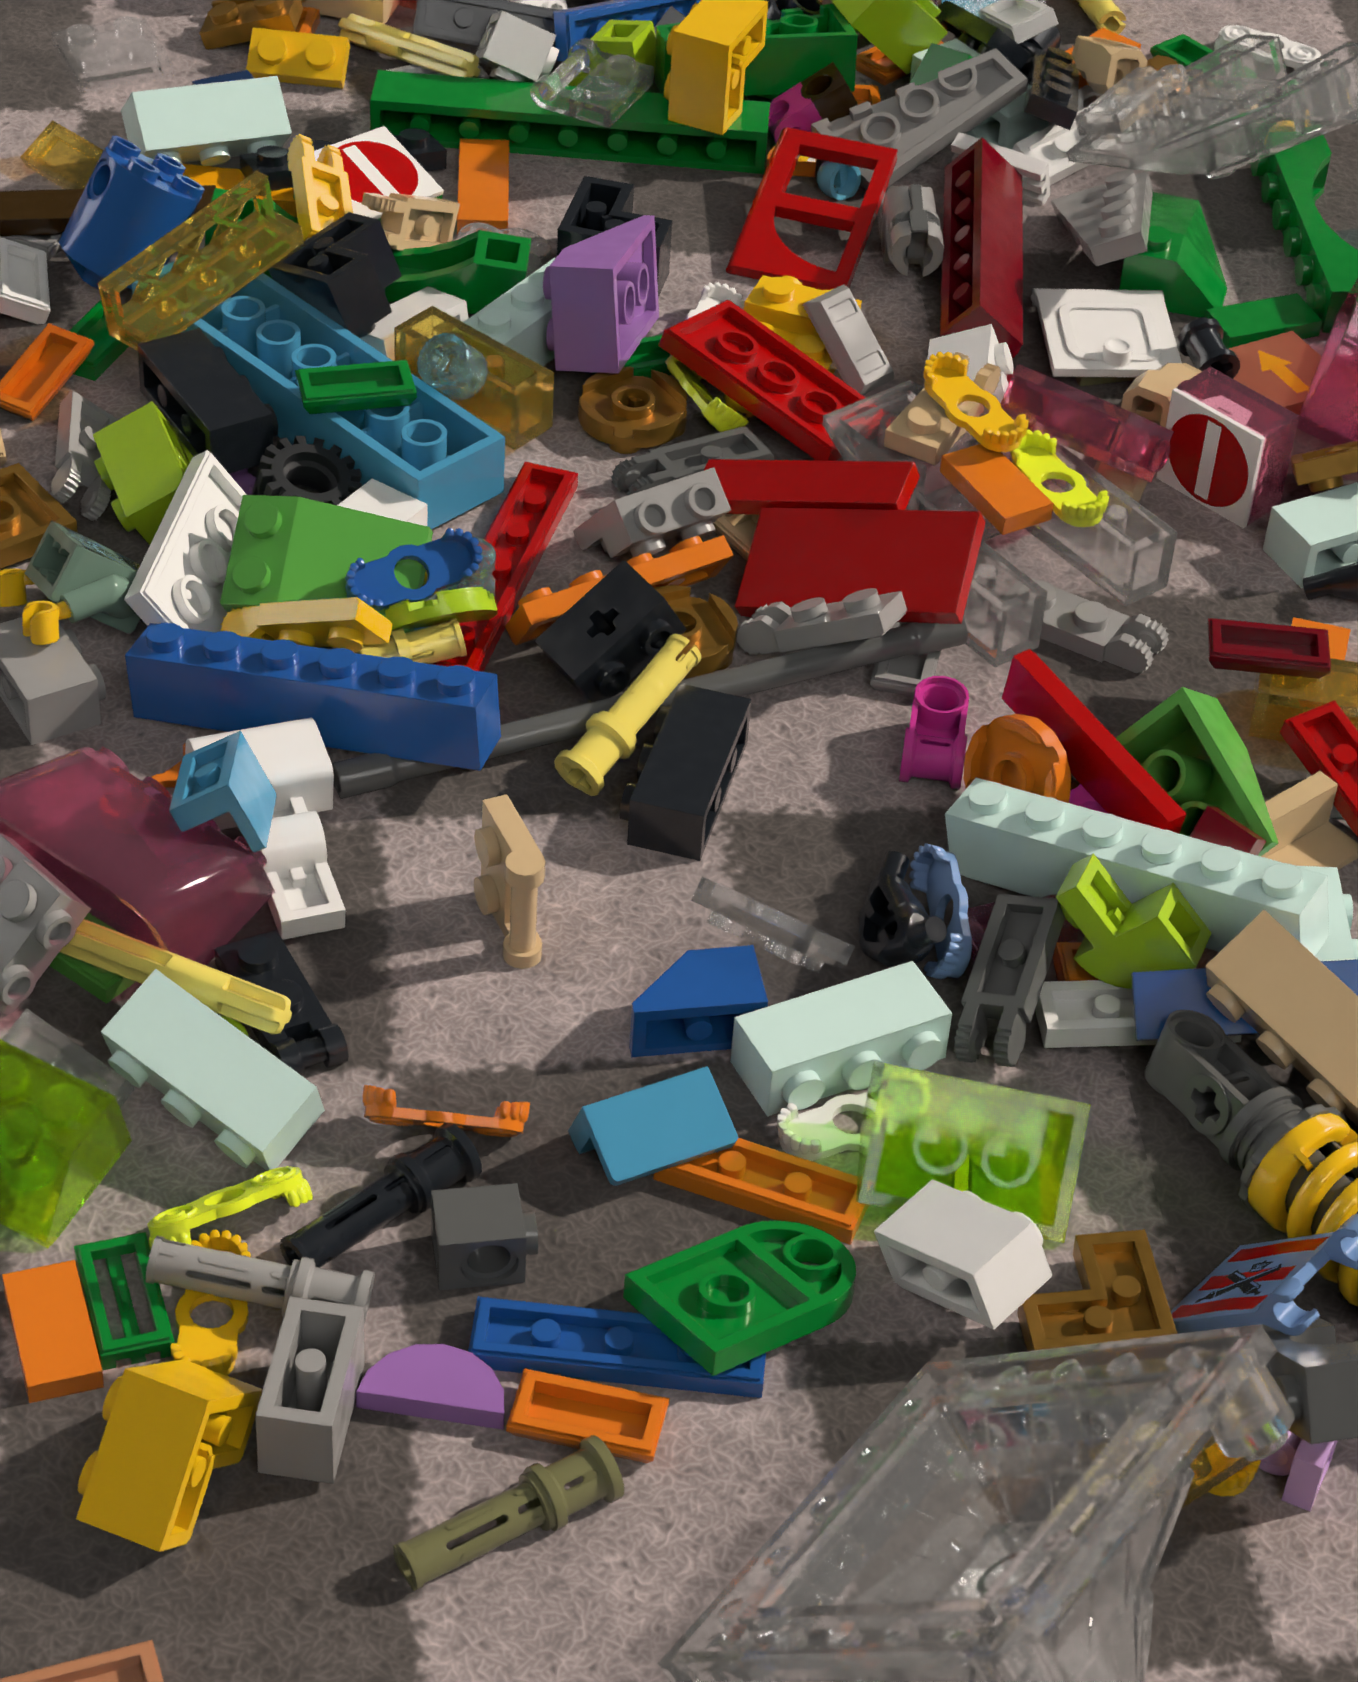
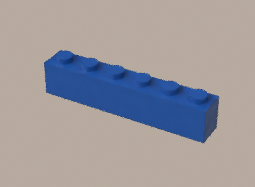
[125,623,501,771]

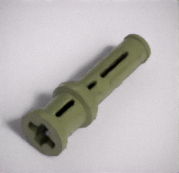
[393,1435,624,1591]

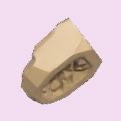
[1072,36,1147,99]
[1120,363,1205,439]

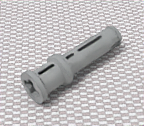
[146,1236,375,1325]

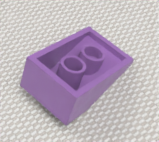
[543,215,659,374]

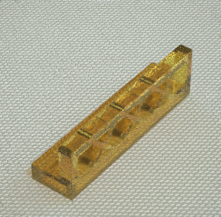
[97,170,304,351]

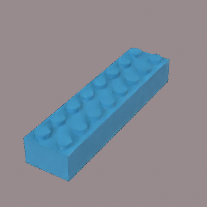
[132,242,505,530]

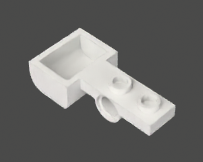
[185,717,346,940]

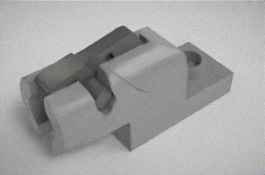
[877,184,944,277]

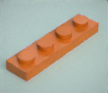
[505,535,734,645]

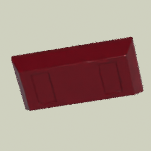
[1207,618,1331,679]

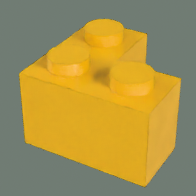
[664,0,768,135]
[76,1359,263,1552]

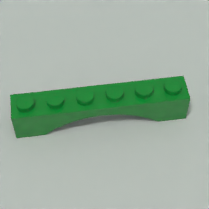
[1251,127,1358,333]
[205,188,532,314]

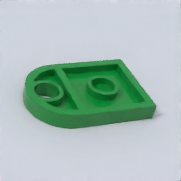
[623,1221,856,1376]

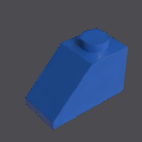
[629,945,768,1057]

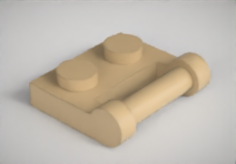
[474,794,545,969]

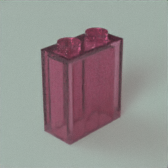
[1000,364,1174,483]

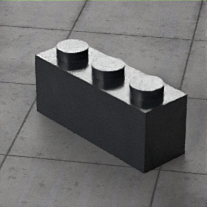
[138,328,279,473]
[620,683,751,861]

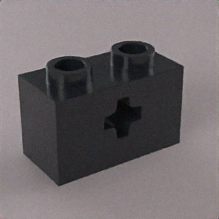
[535,560,687,703]

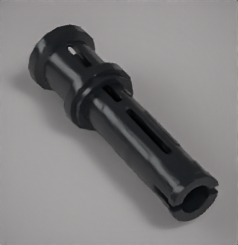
[280,1123,482,1268]

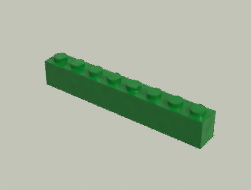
[370,70,770,174]

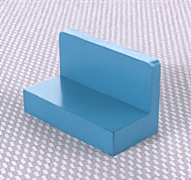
[169,730,277,853]
[568,1066,738,1186]

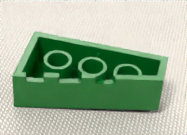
[655,3,858,100]

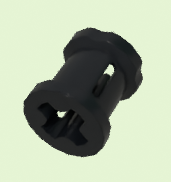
[1176,317,1240,389]

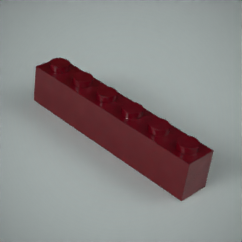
[940,137,1023,359]

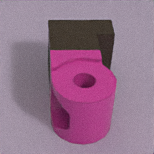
[768,62,858,144]

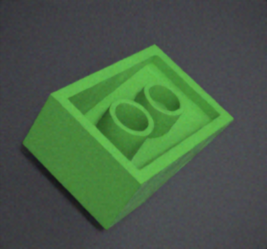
[220,495,433,637]
[1116,687,1279,856]

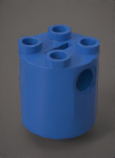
[59,136,205,295]

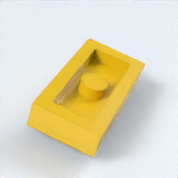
[246,28,350,89]

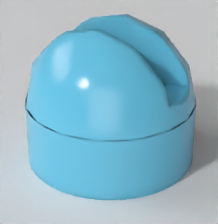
[816,161,861,201]

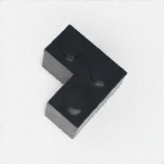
[557,176,672,297]
[267,212,402,338]

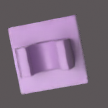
[1259,1419,1337,1511]

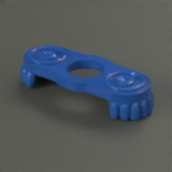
[345,528,482,611]

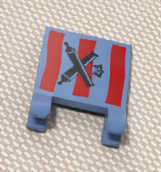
[1171,1213,1358,1336]

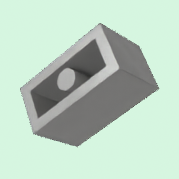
[0,617,106,745]
[256,1297,365,1484]

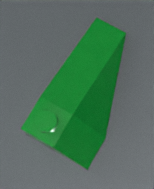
[1119,192,1227,318]

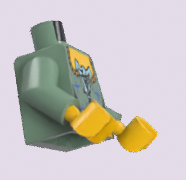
[0,520,144,645]

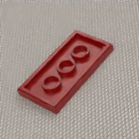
[658,300,892,461]
[735,507,986,624]

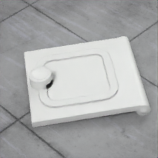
[1031,288,1182,377]

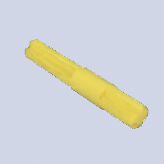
[338,13,481,78]
[60,919,292,1035]

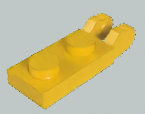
[287,134,353,243]
[220,597,393,652]

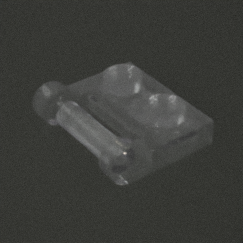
[530,38,654,128]

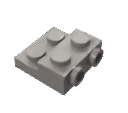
[573,467,731,559]
[0,833,91,1015]

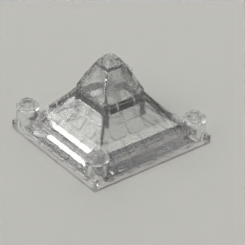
[658,1324,1294,1682]

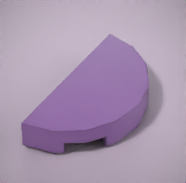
[356,1344,504,1430]

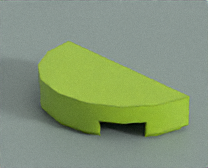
[385,587,498,631]

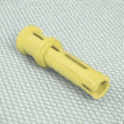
[554,634,702,796]

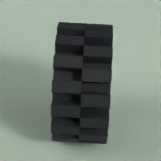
[252,436,362,505]

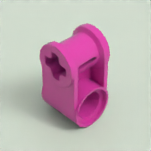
[899,676,969,790]

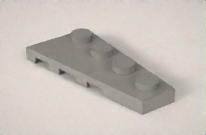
[811,48,1027,191]
[1051,170,1153,266]

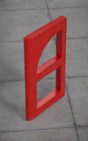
[726,127,898,290]

